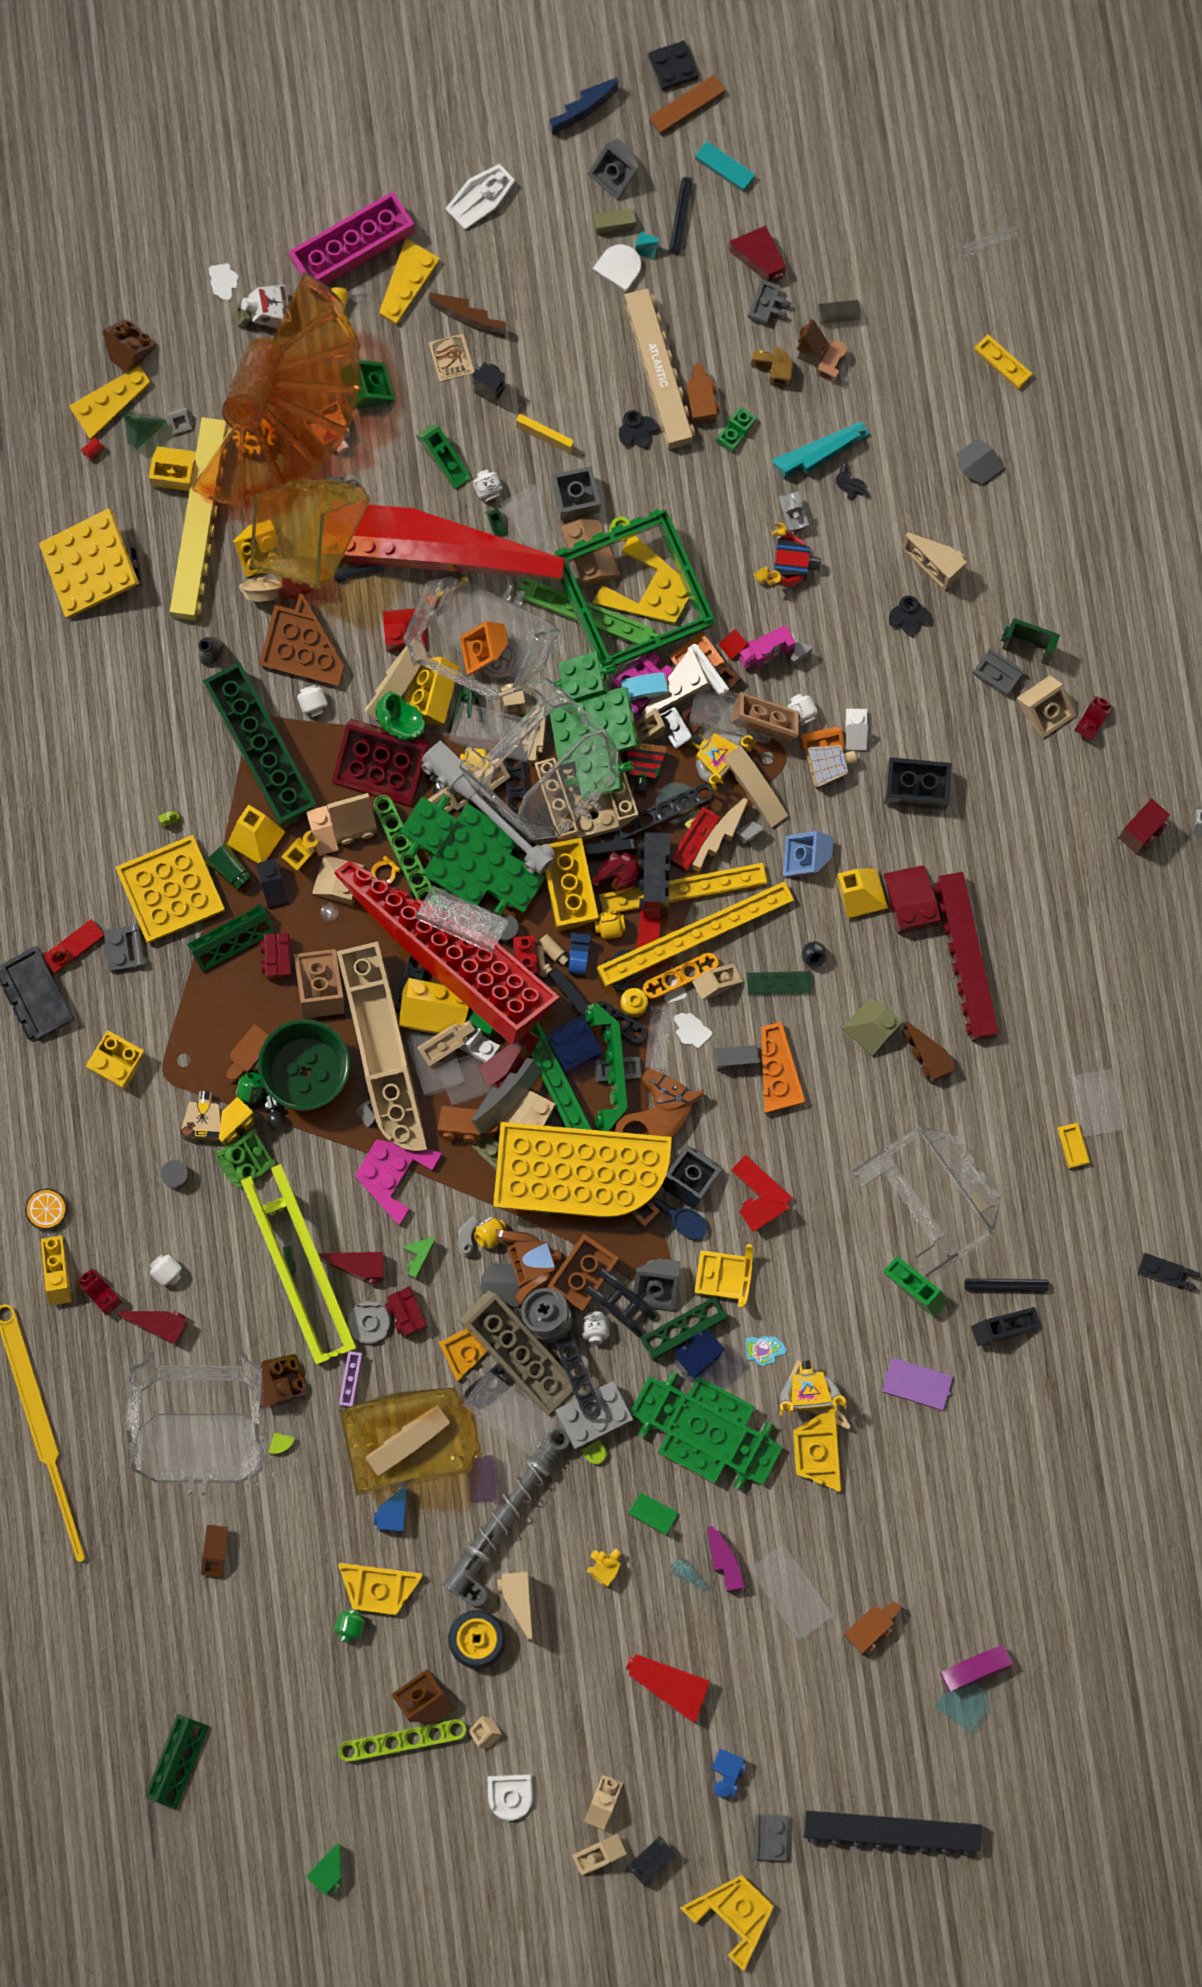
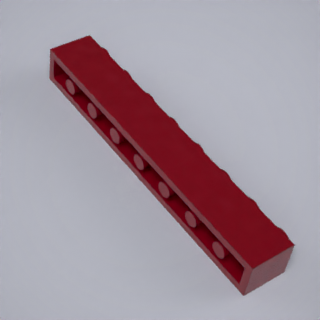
[934,872,998,1042]

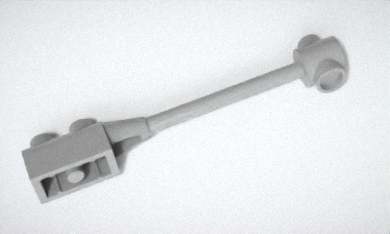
[422,741,556,874]

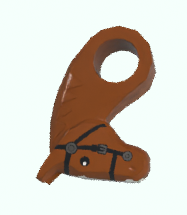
[615,1068,705,1138]

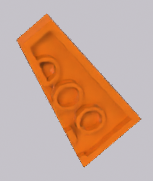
[761,1022,805,1114]

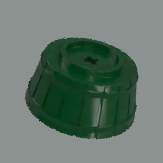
[257,1019,350,1111]

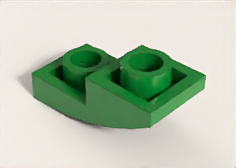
[715,406,757,453]

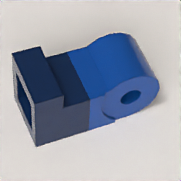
[568,933,590,975]

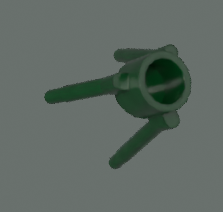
[449,683,484,732]

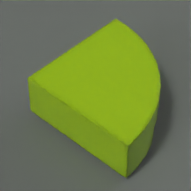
[158,811,181,828]
[268,1432,295,1454]

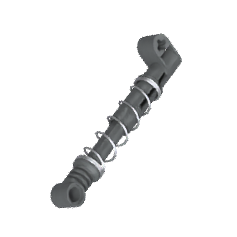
[443,1428,570,1606]

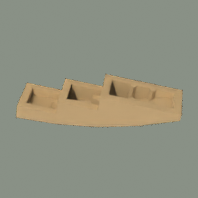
[364,640,428,721]
[723,745,788,828]
[428,760,510,812]
[692,798,748,873]
[366,1405,450,1476]

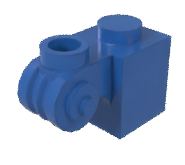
[711,1748,746,1798]

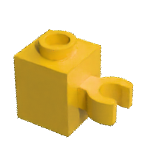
[281,830,320,870]

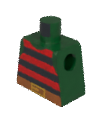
[627,743,667,793]

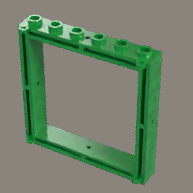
[555,509,716,667]

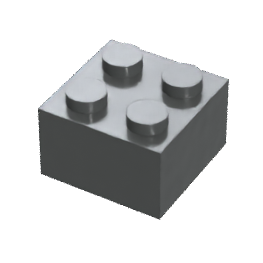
[551,466,601,521]

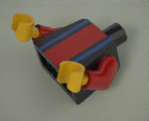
[767,523,821,588]

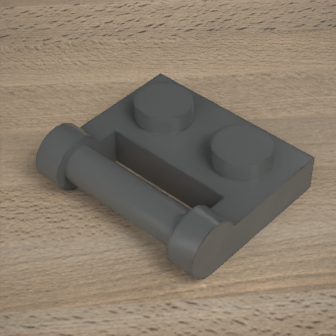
[104,924,147,972]

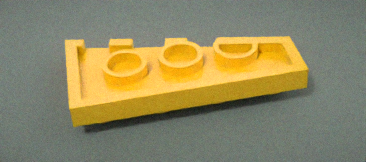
[379,238,440,326]
[69,365,151,441]

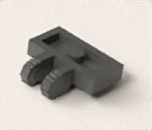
[748,279,791,325]

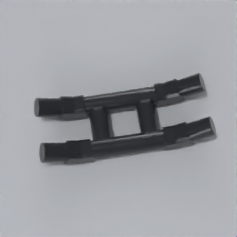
[584,1269,657,1337]

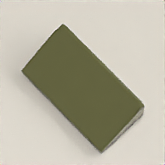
[593,208,636,234]

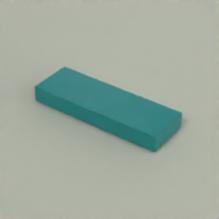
[695,141,755,192]

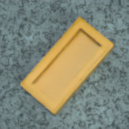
[1057,1123,1090,1169]

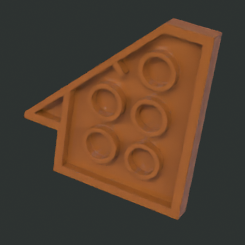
[259,593,345,687]

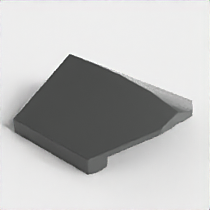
[957,437,1004,485]
[481,1263,520,1307]

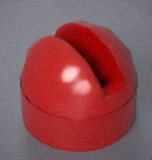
[50,945,68,964]

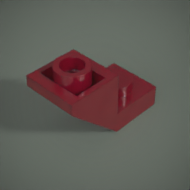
[1074,696,1113,741]
[76,1268,122,1316]

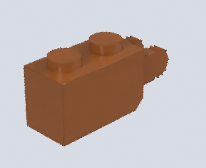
[686,363,720,425]
[226,1024,269,1084]
[438,1106,499,1143]
[843,1601,900,1654]

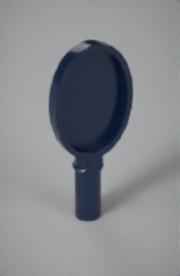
[653,1198,707,1239]

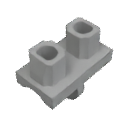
[778,491,809,532]

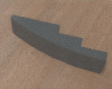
[471,1058,541,1134]

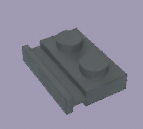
[973,648,1024,696]
[754,1814,788,1861]

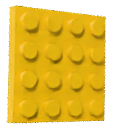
[39,508,139,619]
[115,835,225,944]

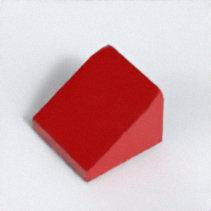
[718,629,748,661]

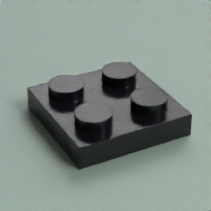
[647,40,699,91]

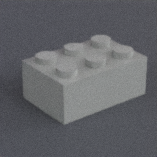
[555,1381,633,1451]

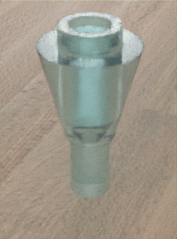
[670,1557,708,1591]

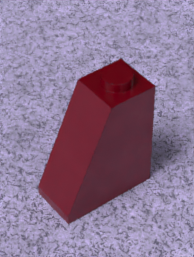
[728,225,786,282]

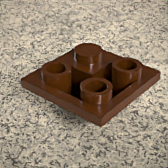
[103,319,157,373]
[255,1354,309,1409]

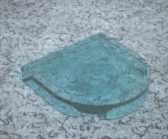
[934,1683,987,1733]

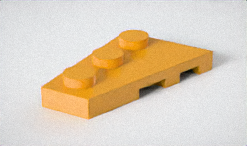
[438,1329,486,1381]

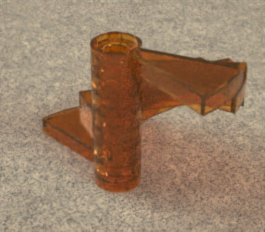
[192,272,361,507]

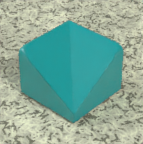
[635,232,659,259]

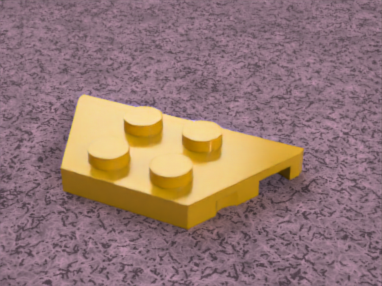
[793,1407,841,1491]
[339,1563,422,1615]

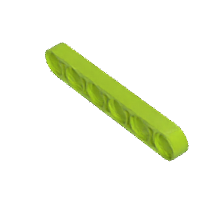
[339,1720,466,1762]

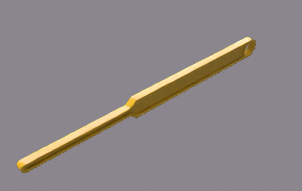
[0,1305,85,1562]

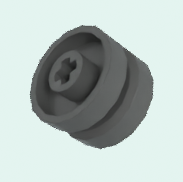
[521,1288,573,1343]

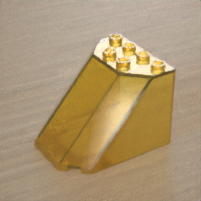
[250,478,370,588]
[339,1388,480,1495]

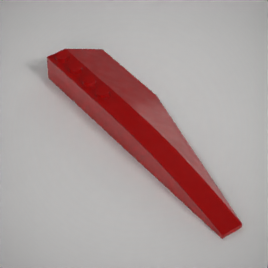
[318,502,565,580]
[334,861,560,1045]

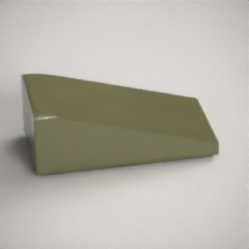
[471,1137,499,1172]

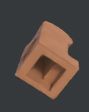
[816,341,847,384]

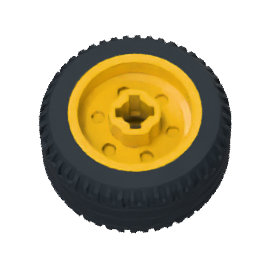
[448,1610,506,1669]

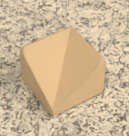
[469,1716,502,1749]

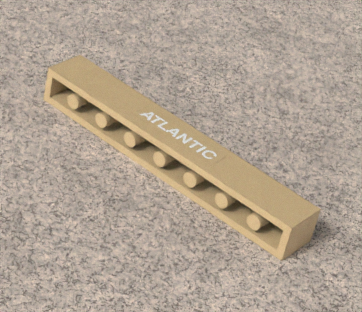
[624,288,695,450]

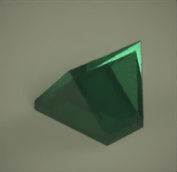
[123,410,167,449]

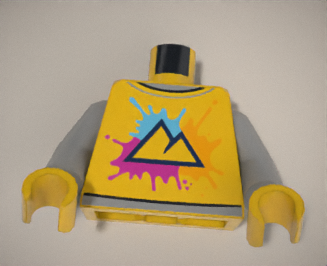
[691,733,756,790]
[779,1361,846,1416]

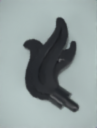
[836,462,868,499]

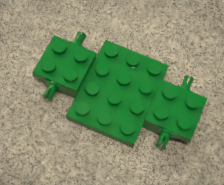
[548,651,639,801]
[399,794,546,916]
[630,1371,783,1491]

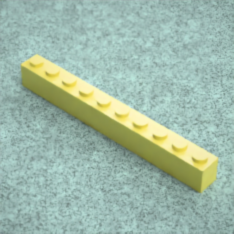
[170,417,231,621]

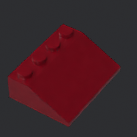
[332,718,431,806]

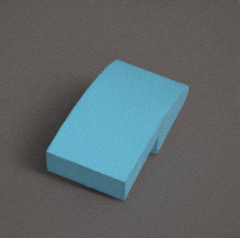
[621,673,669,701]

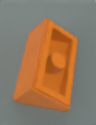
[799,726,845,758]

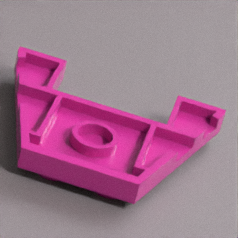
[355,1139,442,1226]

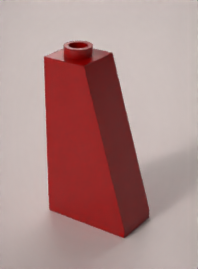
[626,1654,710,1723]

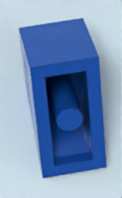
[373,1487,407,1532]

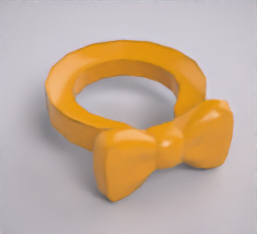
[371,856,401,885]

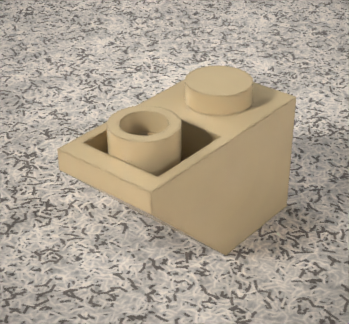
[584,1775,623,1830]

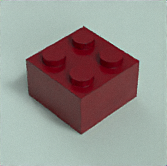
[1118,798,1171,854]

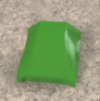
[216,1128,276,1187]

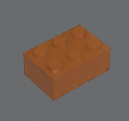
[547,1234,619,1313]

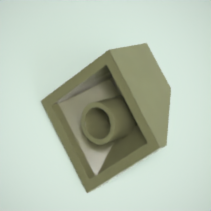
[841,998,903,1057]

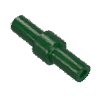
[283,1246,296,1283]

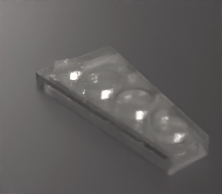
[500,483,557,555]

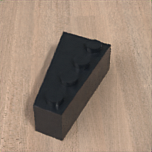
[639,833,670,919]

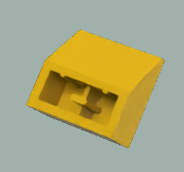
[149,446,196,491]
[86,1030,144,1092]

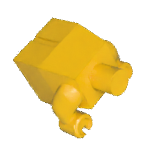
[586,1549,621,1586]

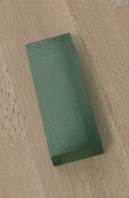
[747,971,811,995]

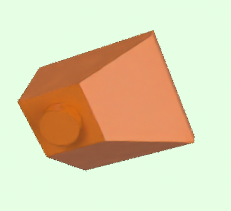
[460,621,508,676]

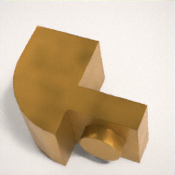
[751,346,792,387]

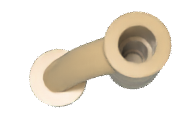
[536,934,569,978]

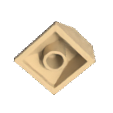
[312,855,364,906]

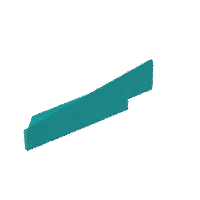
[772,422,870,479]

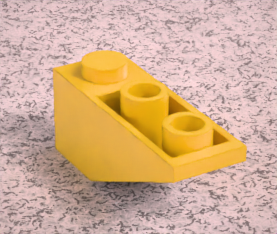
[41,1235,72,1306]

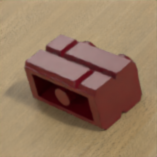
[260,933,292,980]
[385,1286,428,1338]

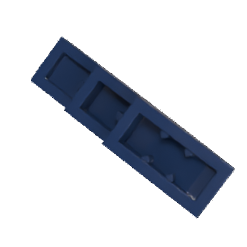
[549,77,618,134]

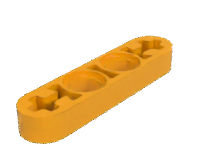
[642,953,718,1000]

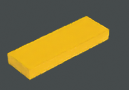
[974,335,1033,390]
[516,414,574,454]

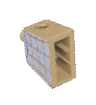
[805,745,857,788]

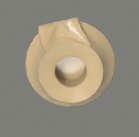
[239,577,284,601]

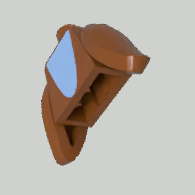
[496,1229,561,1305]

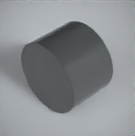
[492,914,518,944]
[161,1160,189,1189]

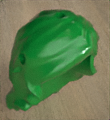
[375,691,425,741]

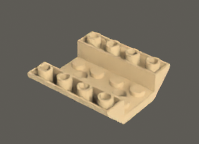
[535,758,639,840]

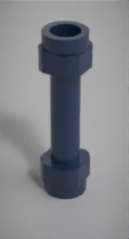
[333,565,384,581]

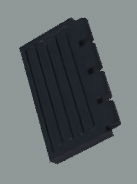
[0,946,75,1040]

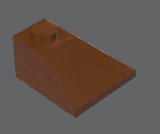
[391,1669,455,1723]

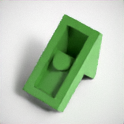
[402,1237,435,1280]

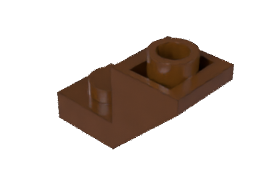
[200,1524,229,1578]

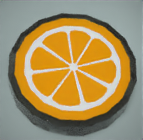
[25,1188,68,1231]

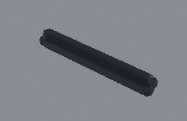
[669,177,692,254]
[964,1278,1049,1291]

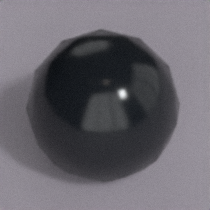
[801,941,827,968]

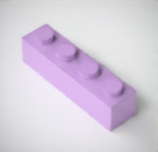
[339,1351,362,1408]

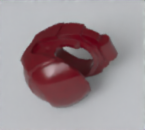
[591,851,640,893]

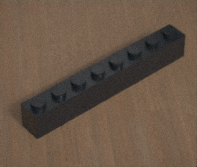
[803,1810,982,1856]

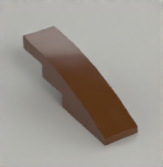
[429,292,506,337]

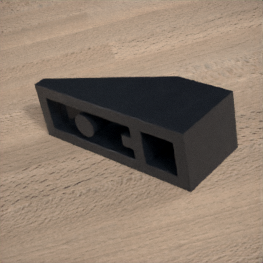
[971,1307,1041,1346]

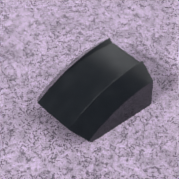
[662,1146,722,1207]

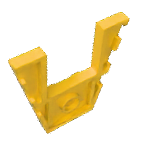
[593,536,690,625]

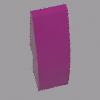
[707,1526,744,1592]
[940,1645,1013,1693]

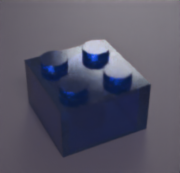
[545,1015,603,1075]
[674,1330,725,1382]

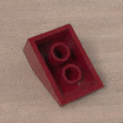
[883,865,940,934]

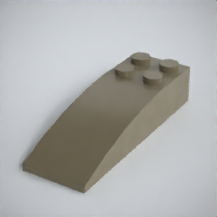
[458,1290,573,1415]

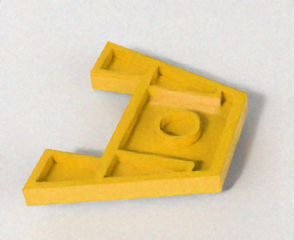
[680,1875,774,1971]

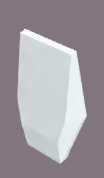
[446,164,515,230]

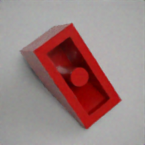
[739,1197,791,1232]

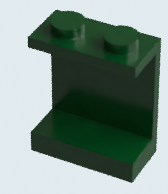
[1000,618,1060,665]

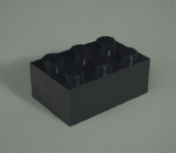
[884,757,952,810]

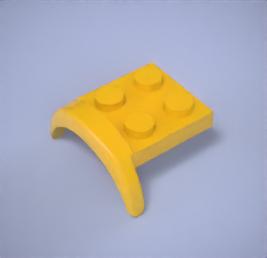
[694,1244,753,1308]

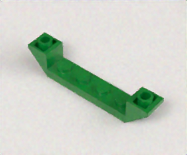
[585,1004,627,1131]

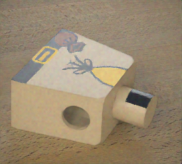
[180,1091,221,1141]

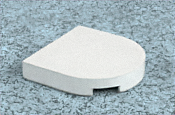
[593,245,641,292]
[487,1775,532,1821]

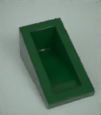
[485,508,507,537]

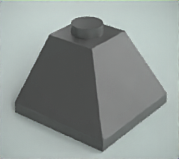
[588,138,639,200]
[633,1258,681,1311]

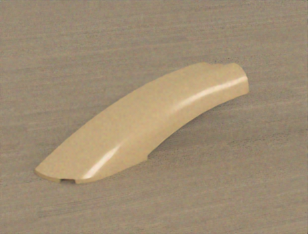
[337,941,427,1151]

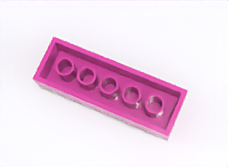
[289,191,415,293]

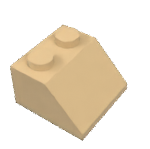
[1017,676,1076,738]

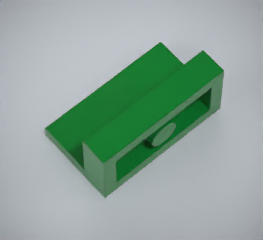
[628,1492,678,1536]

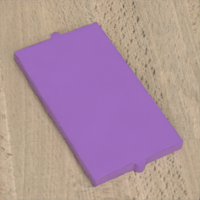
[882,1358,953,1410]

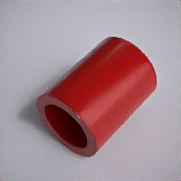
[81,438,104,460]

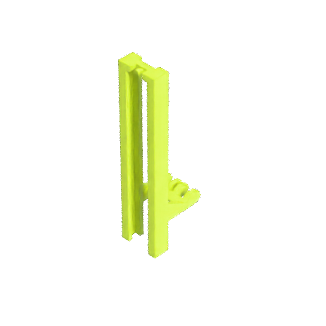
[241,1164,356,1364]

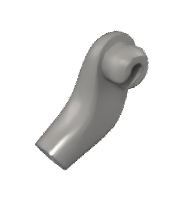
[458,1216,480,1256]

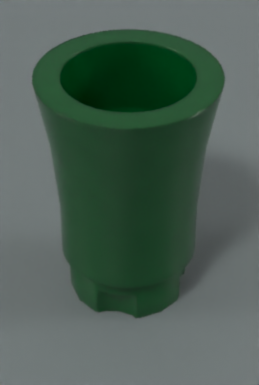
[205,843,252,891]

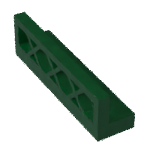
[187,904,276,972]
[640,1296,728,1361]
[145,1714,209,1809]

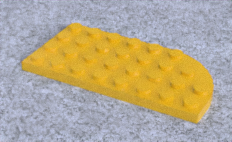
[493,1122,672,1217]

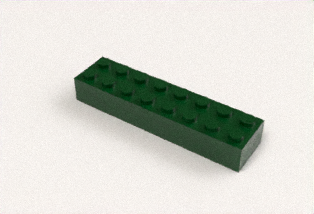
[203,662,317,829]

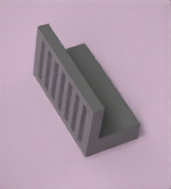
[715,1045,760,1071]

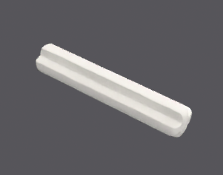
[688,644,729,696]

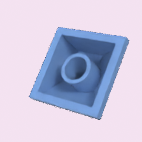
[783,831,834,877]

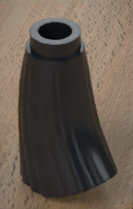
[199,637,223,666]

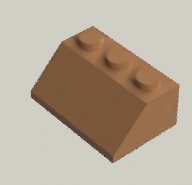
[561,520,620,589]
[731,692,798,742]

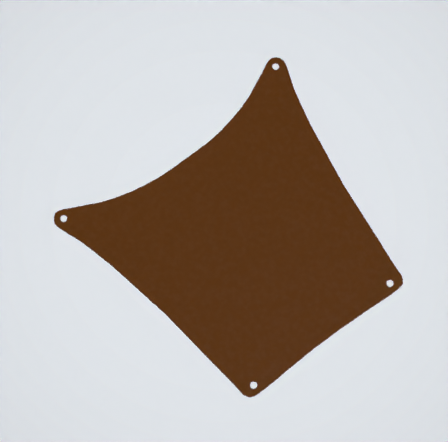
[162,716,787,1281]

